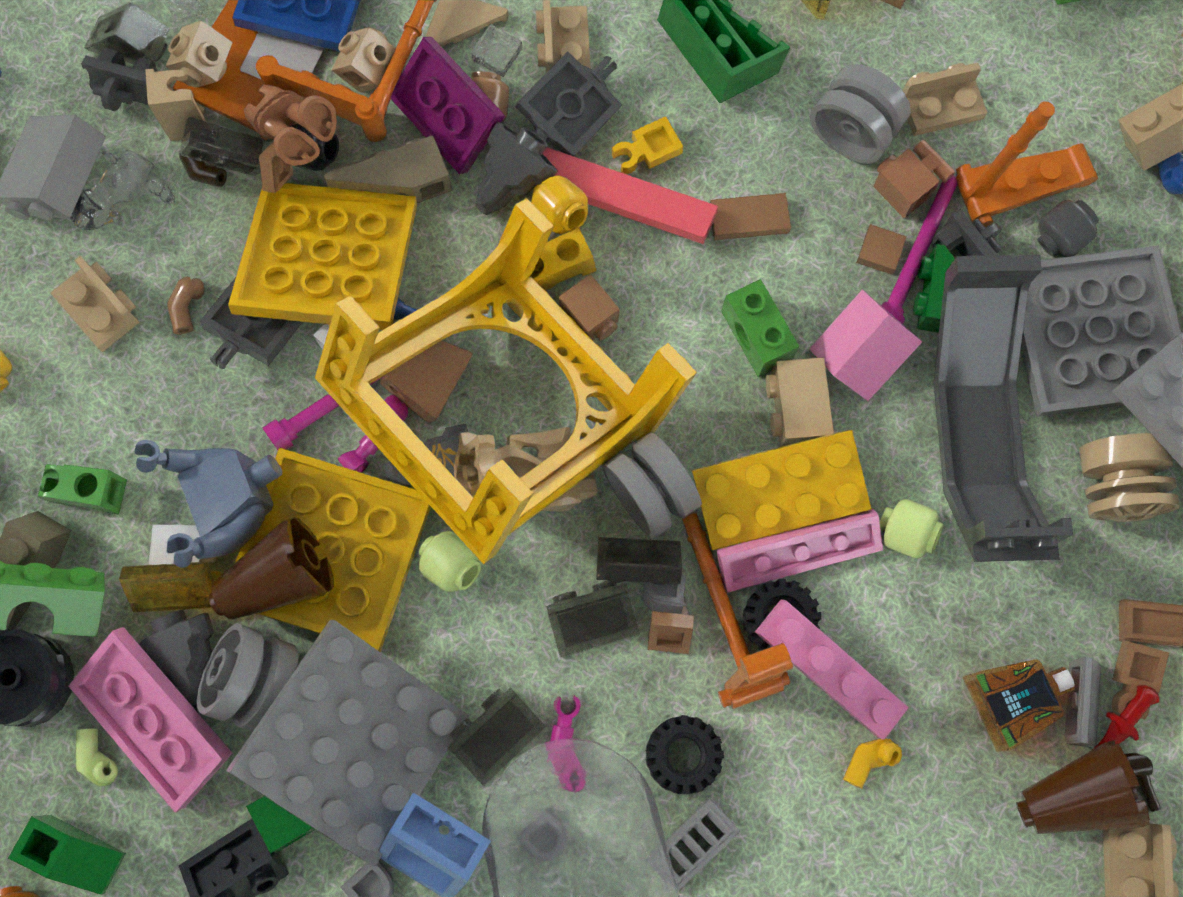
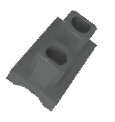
[81,48,158,111]
[931,209,1002,256]

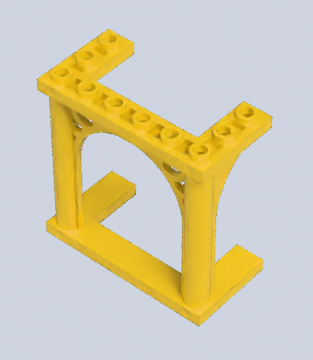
[315,198,697,564]

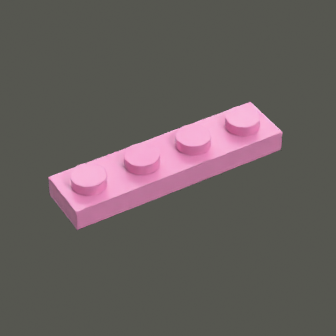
[716,508,883,593]
[755,599,909,739]

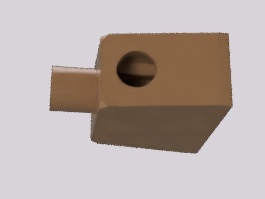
[380,341,473,423]

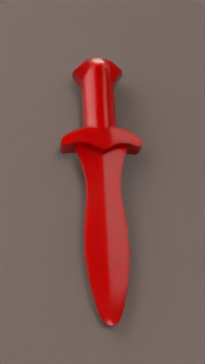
[1092,685,1160,750]

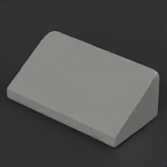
[1065,657,1101,748]

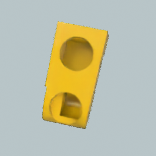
[531,228,597,290]

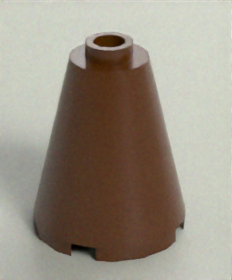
[209,517,334,620]
[1016,740,1150,834]

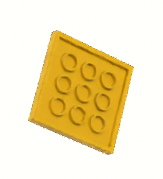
[228,183,417,330]
[235,447,431,652]

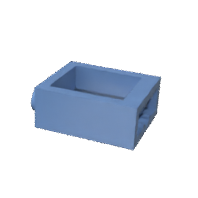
[379,793,491,897]

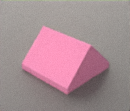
[809,290,923,401]

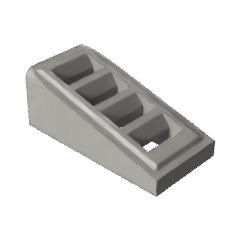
[647,798,740,892]

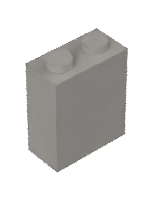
[0,115,106,221]

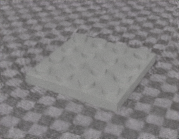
[1021,245,1181,417]
[226,620,469,867]

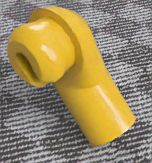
[842,738,902,789]

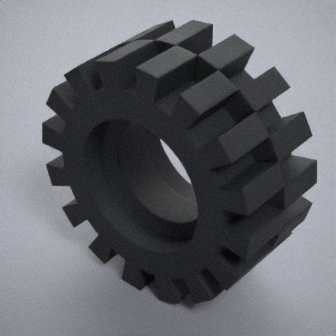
[743,579,821,651]
[645,715,724,794]

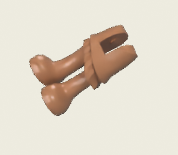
[244,85,337,166]

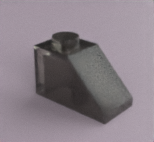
[84,2,170,65]

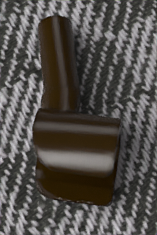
[1125,753,1161,812]

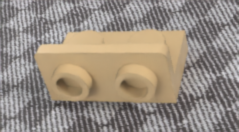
[536,0,591,73]
[903,63,988,136]
[50,256,140,352]
[1103,824,1179,897]

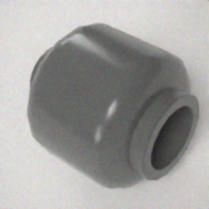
[1037,200,1099,257]

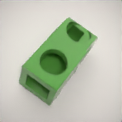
[37,464,127,515]

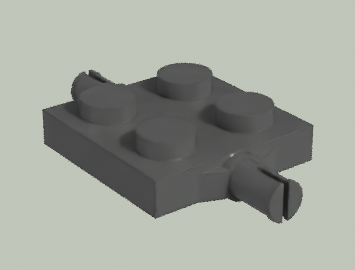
[515,51,622,156]
[200,277,303,369]

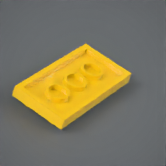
[691,430,872,550]

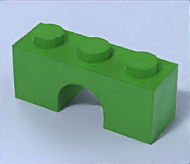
[0,561,105,637]

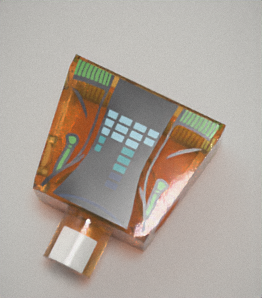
[963,659,1075,752]

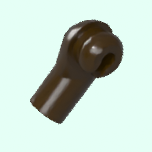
[179,141,227,187]

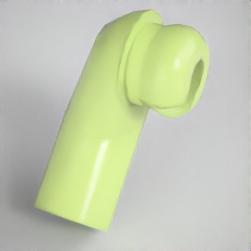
[76,729,118,786]

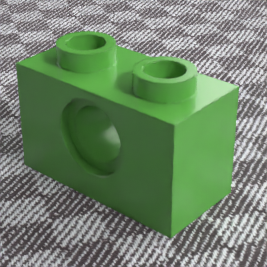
[721,279,799,377]

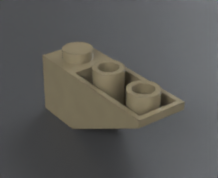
[323,135,452,203]
[0,511,72,629]

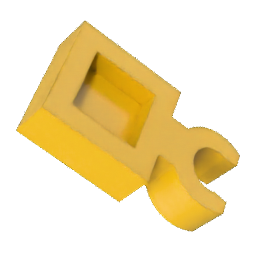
[612,116,683,174]

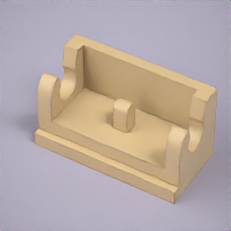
[145,69,212,141]

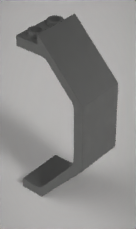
[933,255,1073,562]

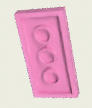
[68,627,233,813]

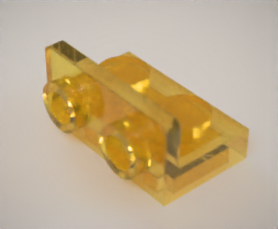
[119,562,221,612]

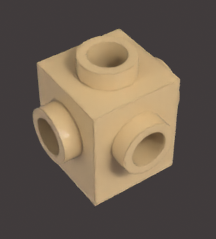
[166,21,233,87]
[331,27,396,92]

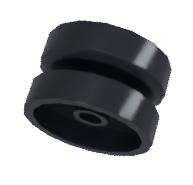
[0,629,74,727]

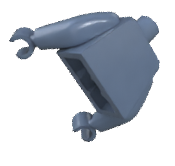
[134,440,283,568]

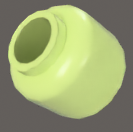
[880,499,944,559]
[419,531,481,592]

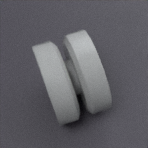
[809,64,911,164]
[602,432,702,540]
[197,623,299,732]

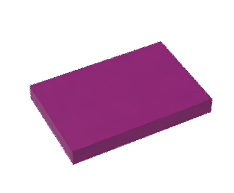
[391,37,505,174]

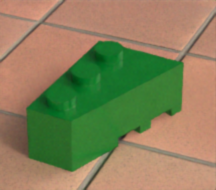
[657,0,790,103]

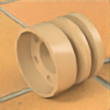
[1079,433,1180,522]

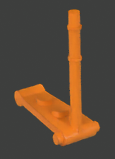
[256,0,437,142]
[956,101,1098,227]
[682,513,793,709]

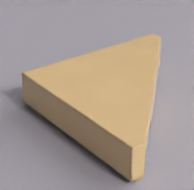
[425,0,508,47]

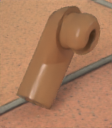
[167,276,205,335]

